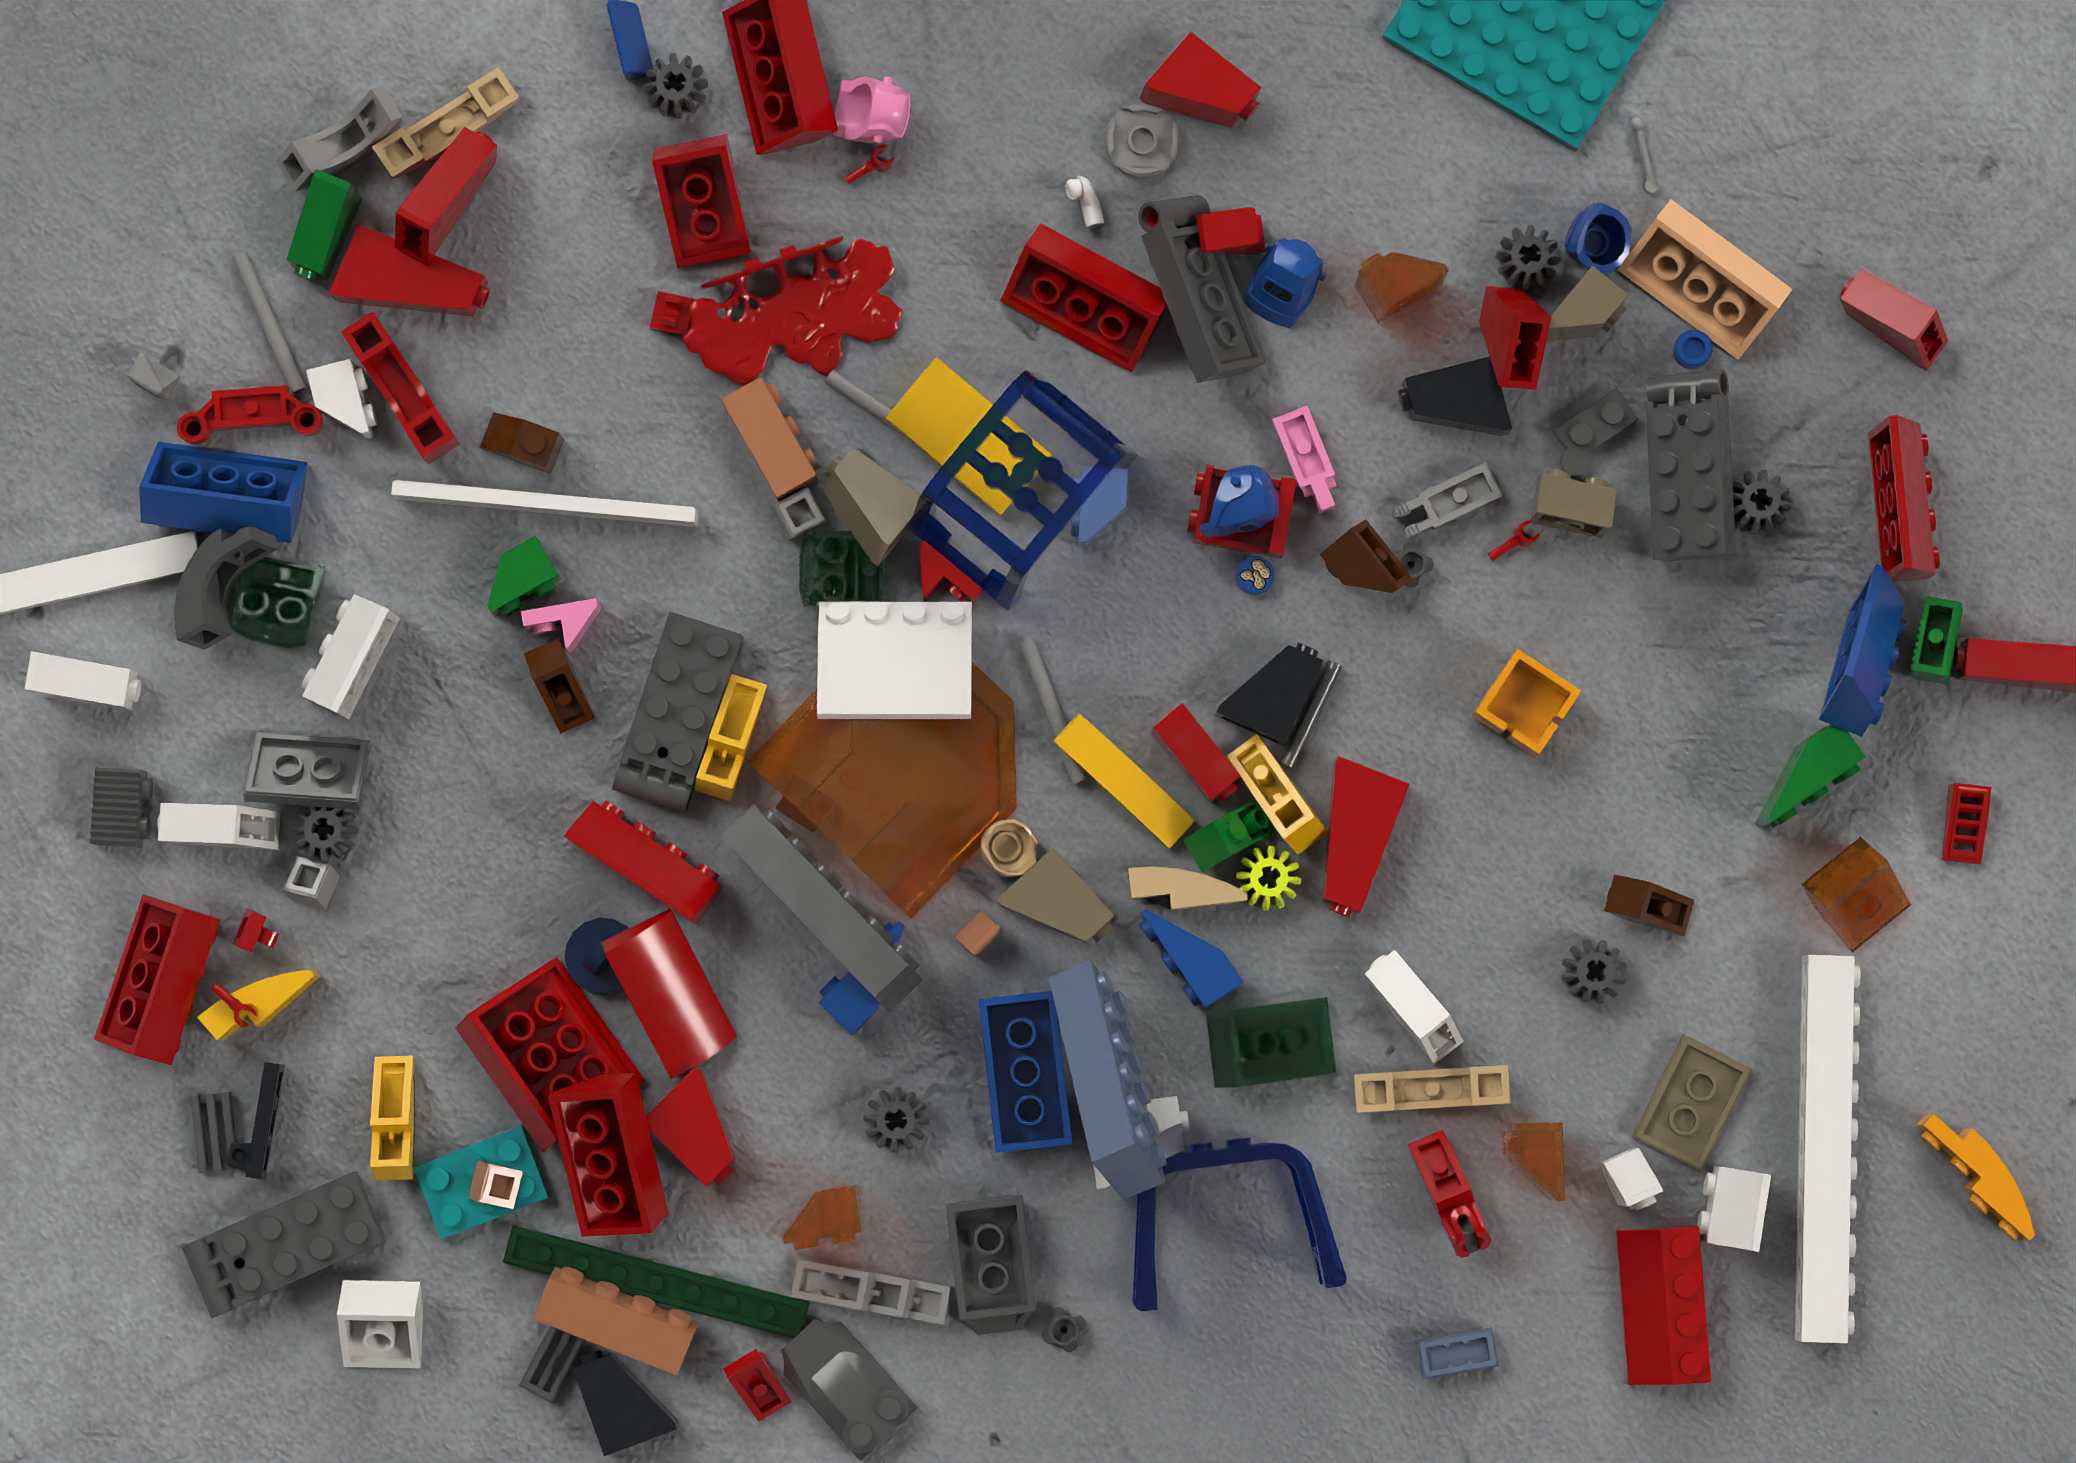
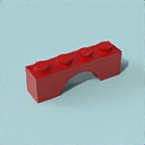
[341,311,460,465]

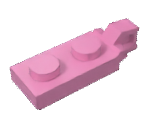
[1271,406,1337,514]

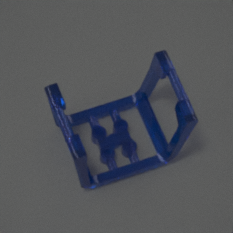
[909,370,1138,611]
[1132,1137,1347,1311]

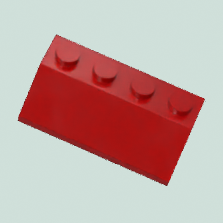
[722,0,838,155]
[1000,223,1168,372]
[564,800,723,925]
[94,894,220,1065]
[548,1072,668,1237]
[1616,1225,1711,1385]

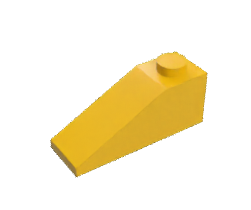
[1227,734,1329,855]

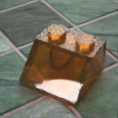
[1354,252,1449,323]
[1801,837,1911,953]
[1501,1122,1565,1201]

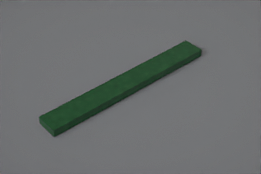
[503,1225,810,1338]

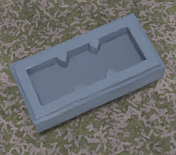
[1415,1327,1499,1380]

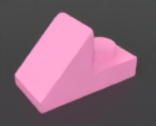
[521,598,601,653]

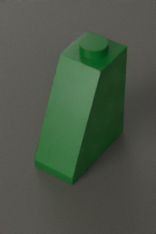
[286,169,362,282]

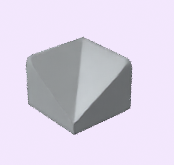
[127,352,180,400]
[771,487,825,540]
[283,856,339,910]

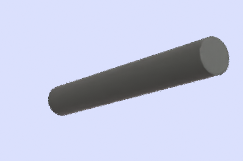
[1280,660,1342,769]

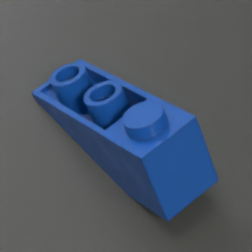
[1139,909,1243,1009]
[818,921,905,1036]

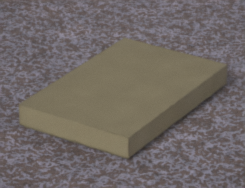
[1631,1034,1752,1172]

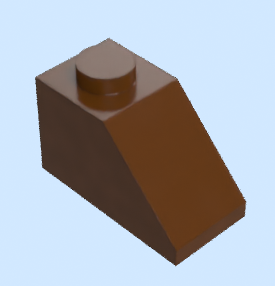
[480,412,564,474]
[1320,519,1413,593]
[524,638,595,734]
[1604,874,1694,936]

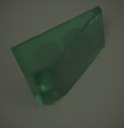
[1206,997,1336,1088]

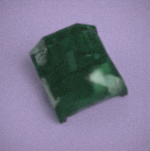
[799,530,886,607]
[231,557,326,649]

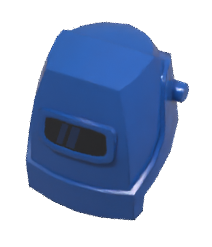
[1564,203,1633,274]
[1244,238,1327,328]
[1200,465,1279,537]

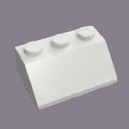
[302,594,400,720]

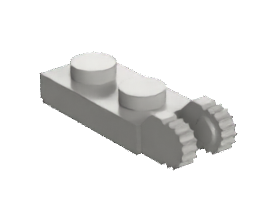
[1391,462,1502,540]

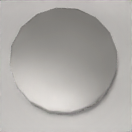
[1105,103,1180,179]

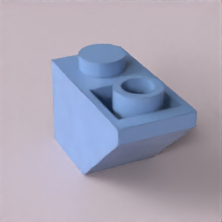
[1071,466,1128,547]

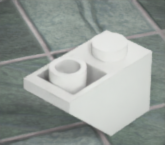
[306,359,377,439]
[1599,1148,1663,1210]

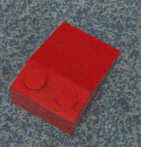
[652,134,751,268]

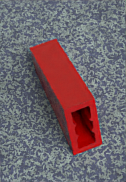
[395,127,497,266]
[329,224,490,317]
[1953,638,2076,693]
[1323,756,1410,917]

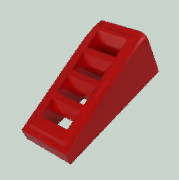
[1942,783,1992,865]

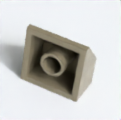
[1547,266,1628,341]
[1528,469,1616,538]

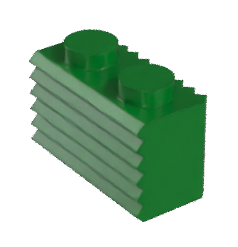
[1910,596,1963,684]

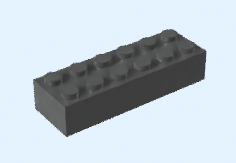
[720,804,922,1012]

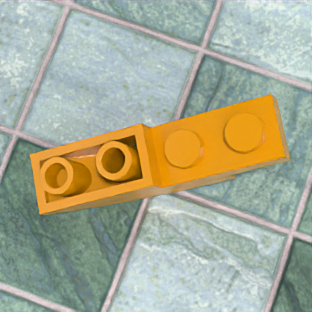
[1916,1114,2035,1241]

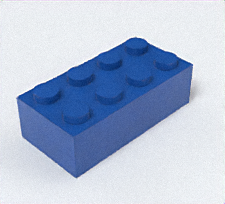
[978,991,1072,1153]

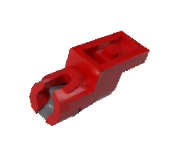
[1408,1130,1491,1258]

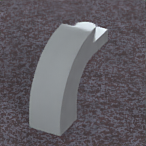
[275,85,402,192]

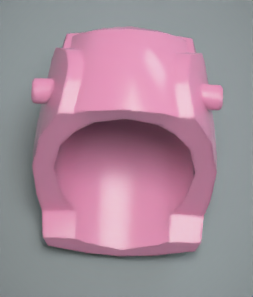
[832,76,910,144]

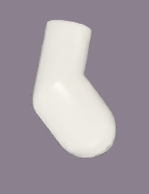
[1065,176,1105,229]

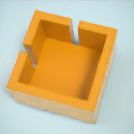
[1471,649,1581,758]

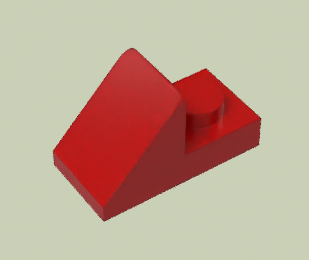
[1196,207,1266,255]
[919,541,983,604]
[723,1349,791,1422]

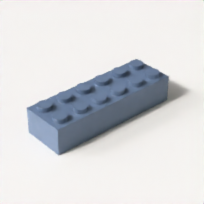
[1049,960,1167,1200]

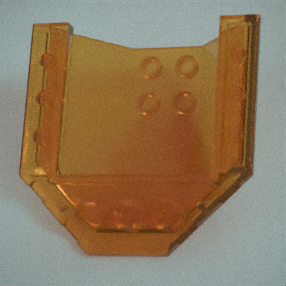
[747,662,1017,919]

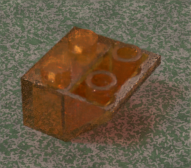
[783,1184,864,1250]

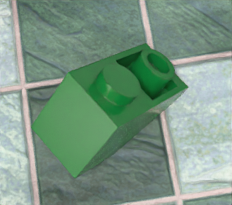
[487,536,562,617]
[1183,800,1276,873]

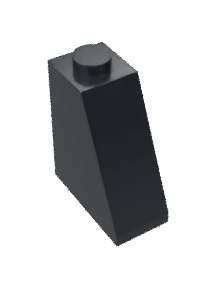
[1398,356,1512,436]
[1215,643,1323,747]
[573,1349,680,1456]

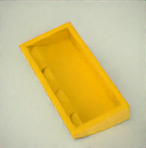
[886,357,1052,517]

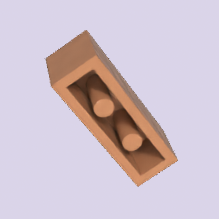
[721,377,820,502]

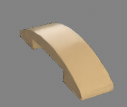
[372,67,520,179]
[1354,1065,1511,1113]

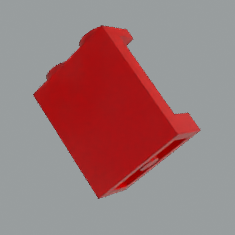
[1187,464,1297,559]

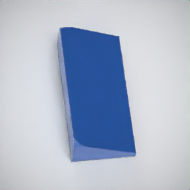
[606,0,654,81]

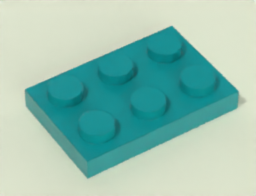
[414,1126,550,1240]

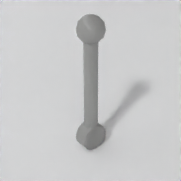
[1630,117,1660,194]

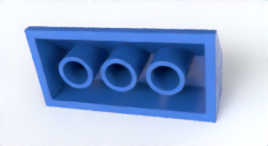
[139,442,308,543]
[1819,564,1907,737]

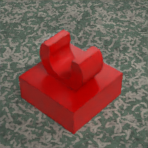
[650,291,695,337]
[232,909,279,952]

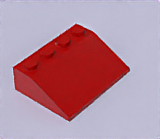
[1868,415,1940,582]
[455,956,645,1153]

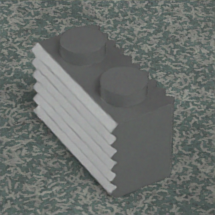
[90,767,153,848]

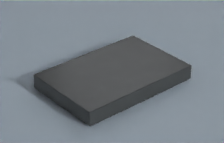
[243,732,371,810]

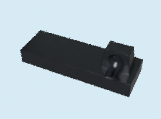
[228,1062,285,1179]

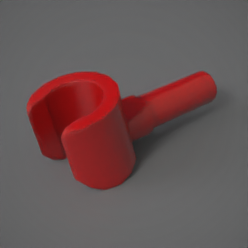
[844,144,895,184]
[1487,521,1540,561]
[212,983,258,1027]

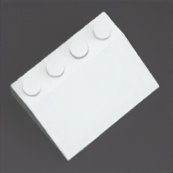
[817,602,972,719]

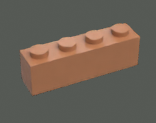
[533,1267,699,1376]

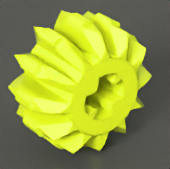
[1236,846,1301,911]

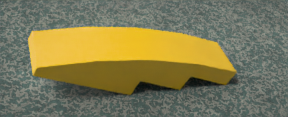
[1053,713,1195,849]

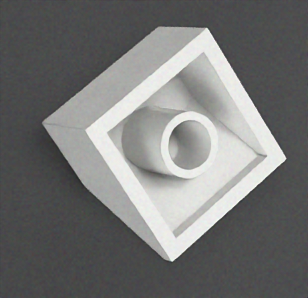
[1697,1166,1771,1252]
[337,1280,423,1368]

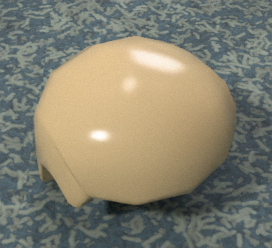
[980,819,1038,877]

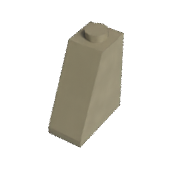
[823,447,927,566]
[996,848,1115,943]

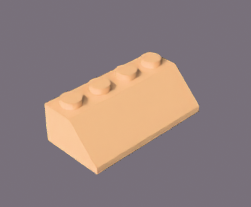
[1618,199,1792,360]

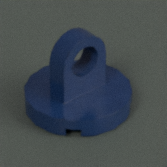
[565,918,629,994]

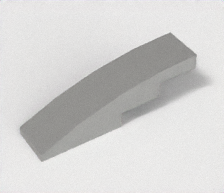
[791,1259,955,1325]

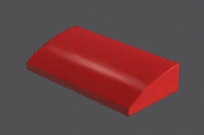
[601,908,737,1080]

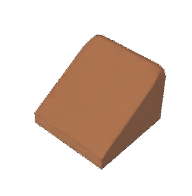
[956,912,1001,957]
[469,1161,523,1209]

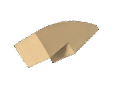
[1128,866,1248,911]

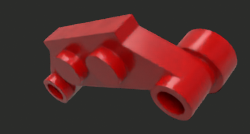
[177,385,323,445]

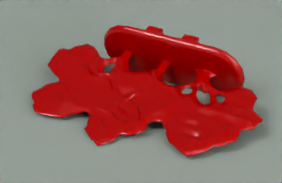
[681,236,902,386]

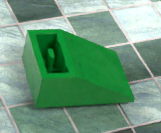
[1756,724,1866,828]

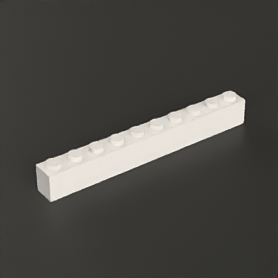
[1795,955,1861,1343]

